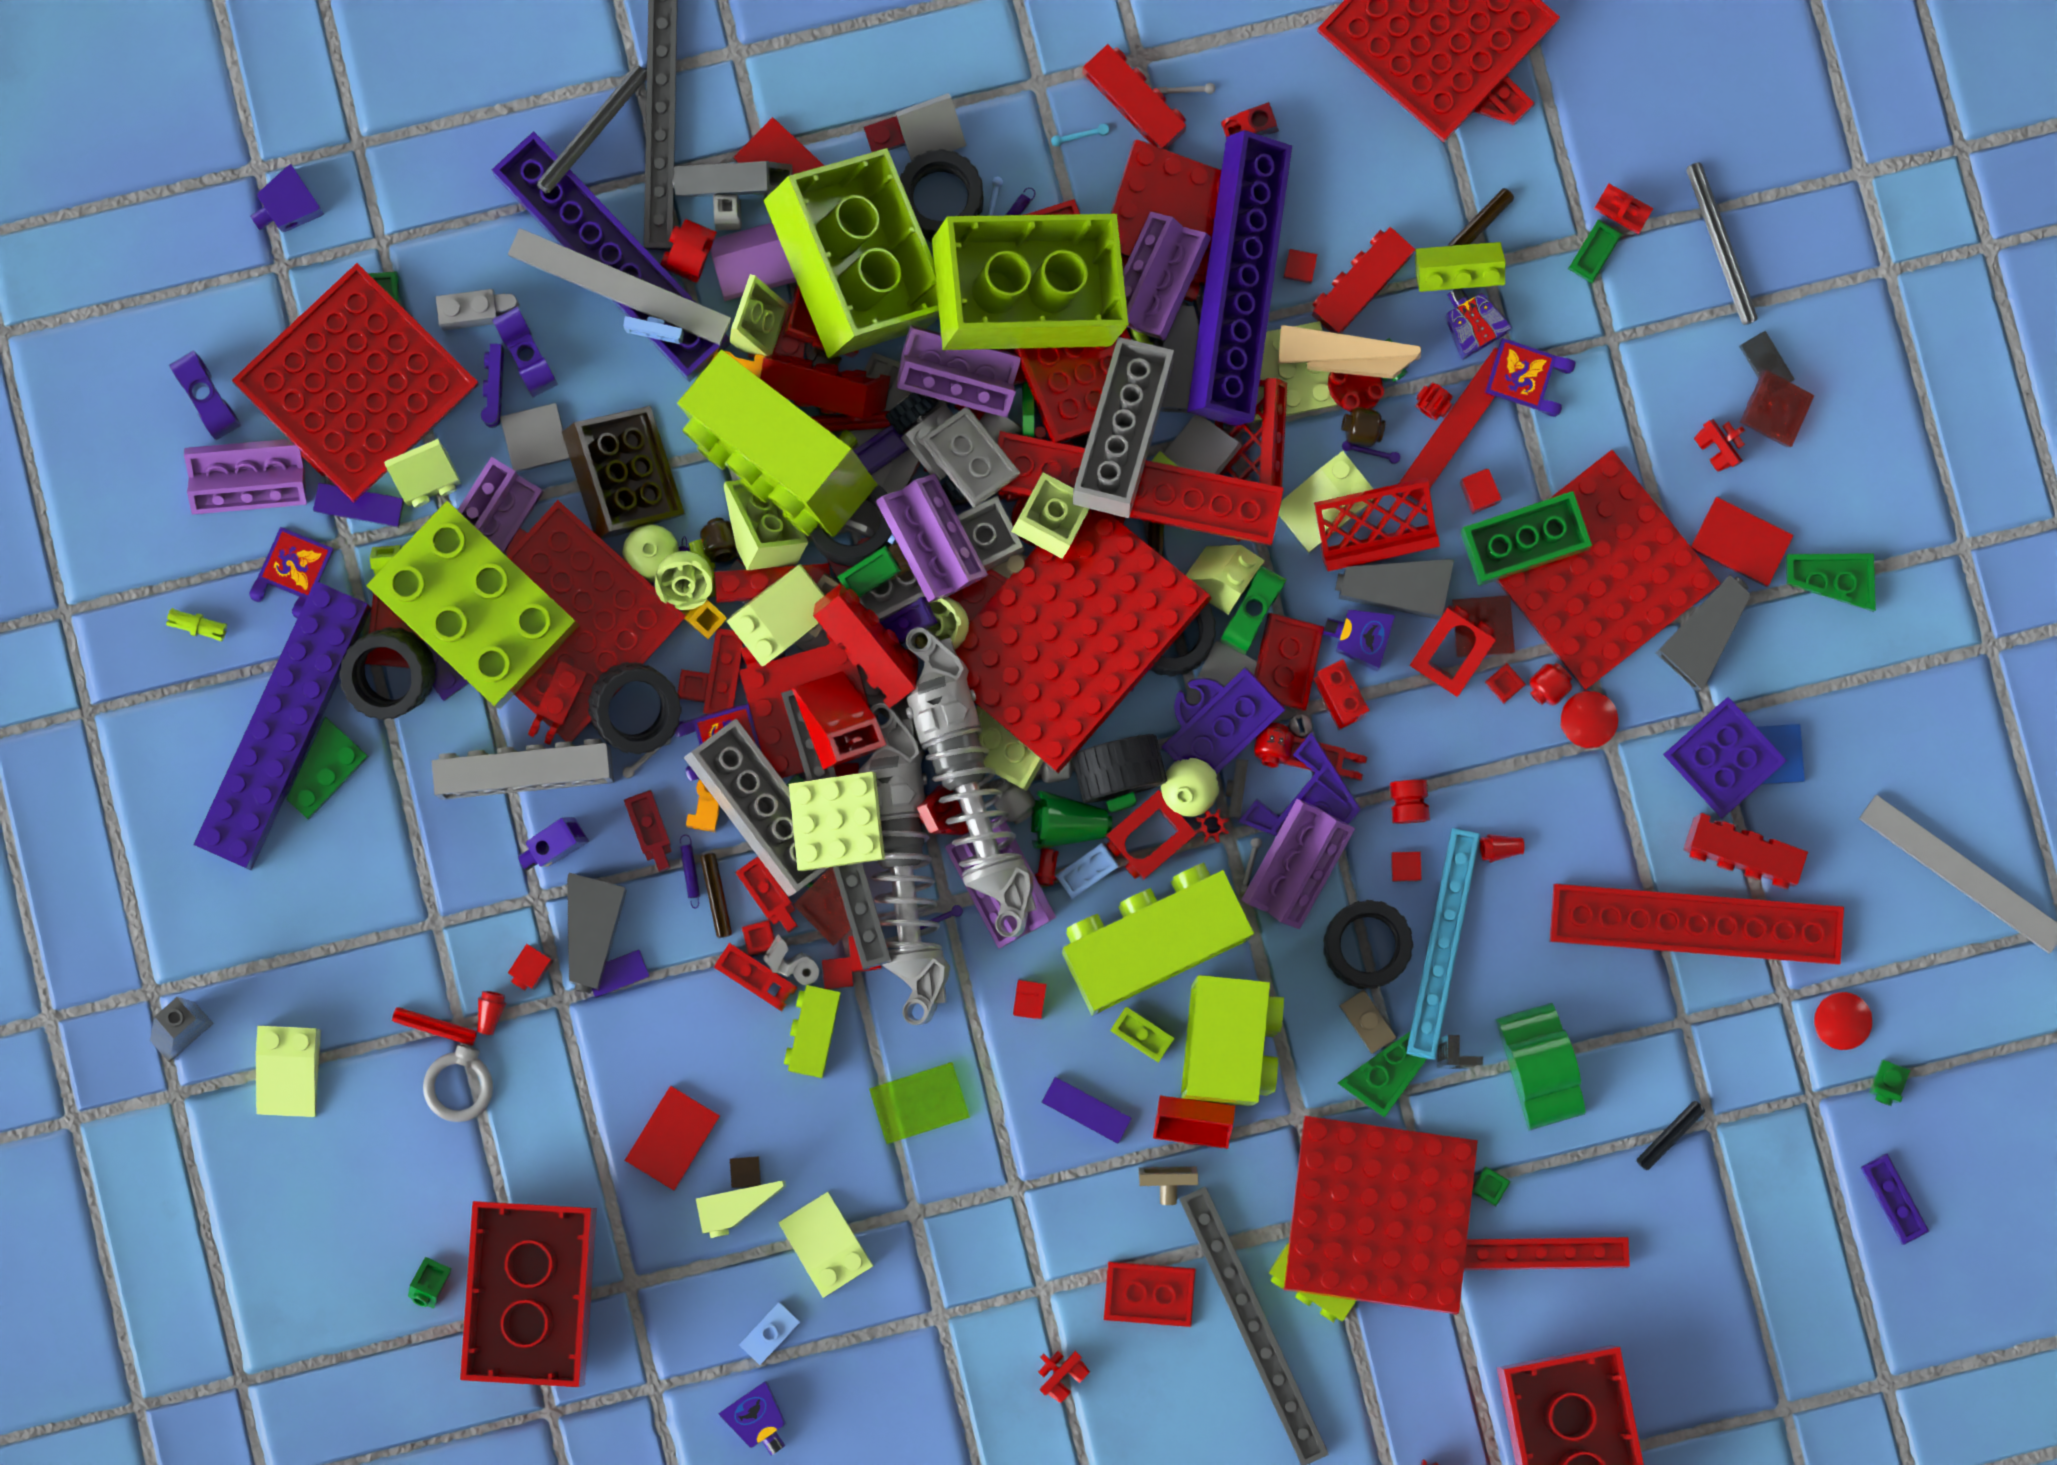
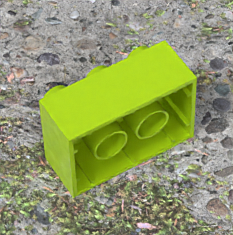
[763,148,939,359]
[932,214,1129,350]
[677,349,878,538]
[366,501,580,709]
[1062,862,1254,1016]
[1181,975,1284,1107]

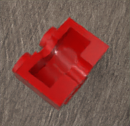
[660,219,717,284]

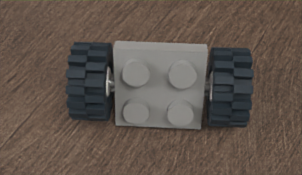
[885,392,965,504]

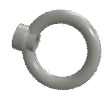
[423,1045,493,1122]

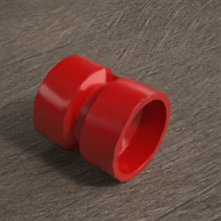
[1390,779,1430,824]

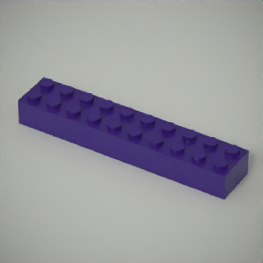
[1187,130,1292,426]
[491,131,731,382]
[193,581,372,871]

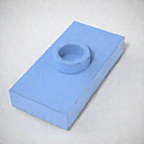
[623,316,684,344]
[1055,842,1120,899]
[739,1302,800,1365]

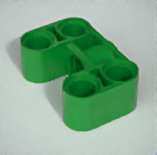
[1220,565,1287,656]

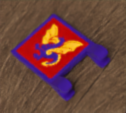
[1485,338,1576,417]
[249,527,334,618]
[675,703,762,781]

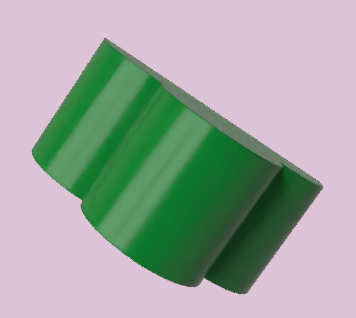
[1495,1003,1586,1131]

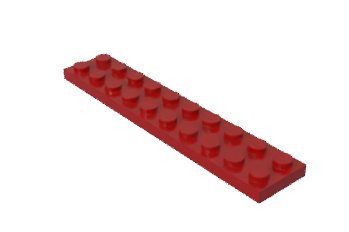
[997,431,1284,546]
[1549,884,1844,965]

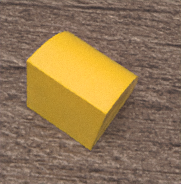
[681,599,727,639]

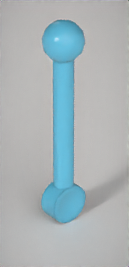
[1051,124,1109,146]

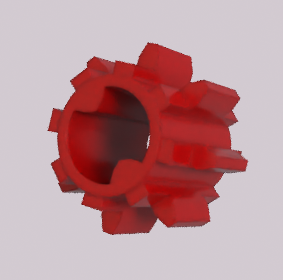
[1416,382,1453,421]
[1195,809,1229,844]

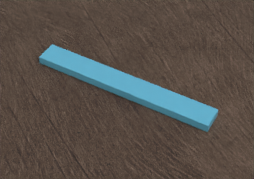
[1406,828,1480,1060]

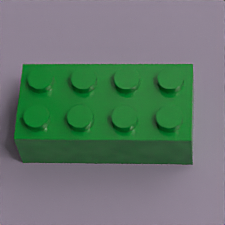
[1460,491,1592,586]

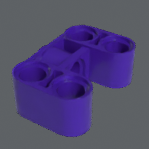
[492,306,558,398]
[169,350,241,440]

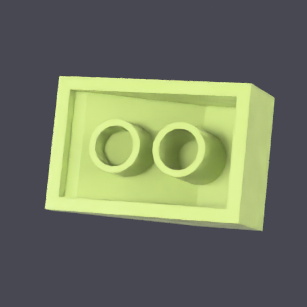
[730,274,789,356]
[384,439,461,508]
[1279,451,1373,553]
[723,480,808,570]
[727,564,825,667]
[256,1026,321,1117]
[696,1181,786,1238]
[778,1192,874,1298]

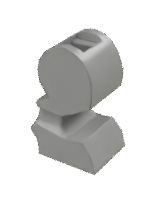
[713,194,742,230]
[763,934,819,985]

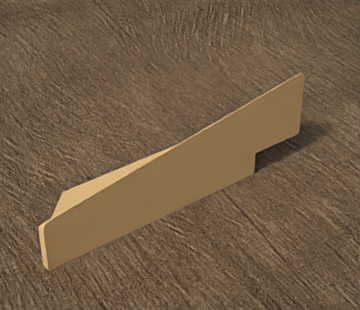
[1278,325,1421,379]

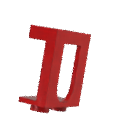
[1409,605,1497,697]
[1313,659,1370,730]
[1105,790,1197,881]

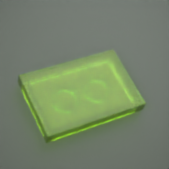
[869,1062,970,1144]

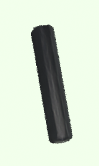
[1636,1101,1705,1170]

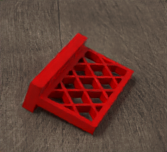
[1215,378,1288,487]
[1314,477,1440,572]

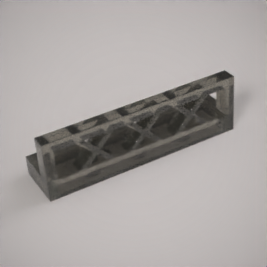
[1437,1035,1483,1069]

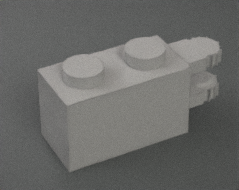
[436,289,520,331]

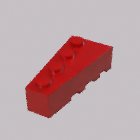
[760,353,891,421]
[813,583,918,709]
[1683,813,1808,890]

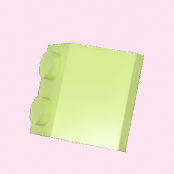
[1011,472,1089,559]
[1186,545,1265,615]

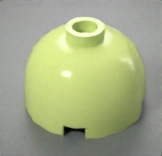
[622,524,679,583]
[655,551,713,610]
[915,597,969,649]
[1161,758,1219,817]

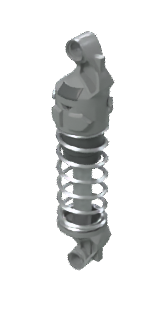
[906,627,1037,938]
[858,703,950,1025]

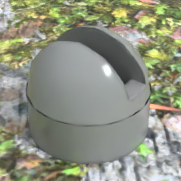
[1288,714,1312,738]

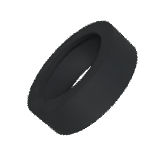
[811,484,892,566]

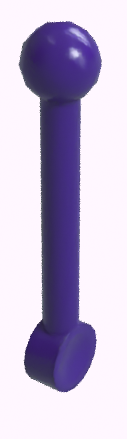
[1342,440,1401,464]
[920,905,963,930]

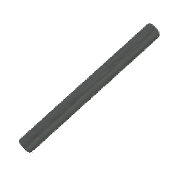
[537,66,647,193]
[1686,162,1757,325]

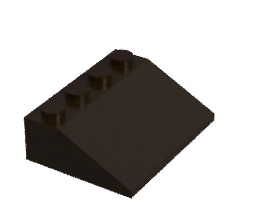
[562,406,685,539]

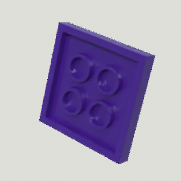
[1663,697,1787,819]

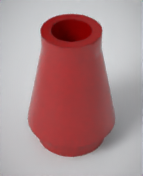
[1480,834,1524,863]
[477,991,507,1035]

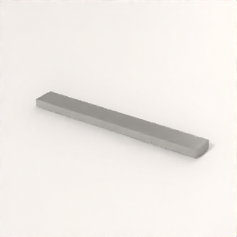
[508,228,732,345]
[1859,795,2057,954]

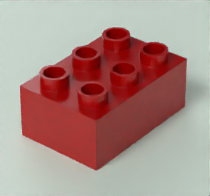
[460,1201,597,1387]
[1497,1345,1644,1465]

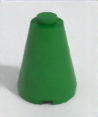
[1031,791,1112,849]

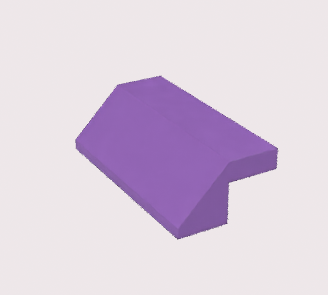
[1123,212,1211,340]
[710,223,796,301]
[897,325,1021,418]
[184,439,307,515]
[458,457,544,554]
[876,474,988,603]
[1241,799,1355,930]
[945,816,1057,949]

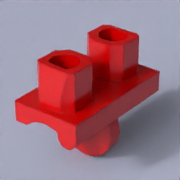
[1594,183,1653,234]
[1694,419,1746,472]
[1038,1351,1090,1403]

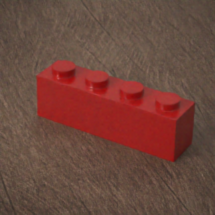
[1082,44,1186,150]
[1312,227,1416,334]

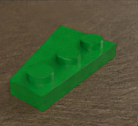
[1786,553,1876,612]
[287,716,369,820]
[1337,1032,1427,1118]

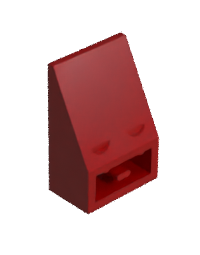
[792,671,886,770]

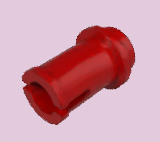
[1034,848,1059,886]

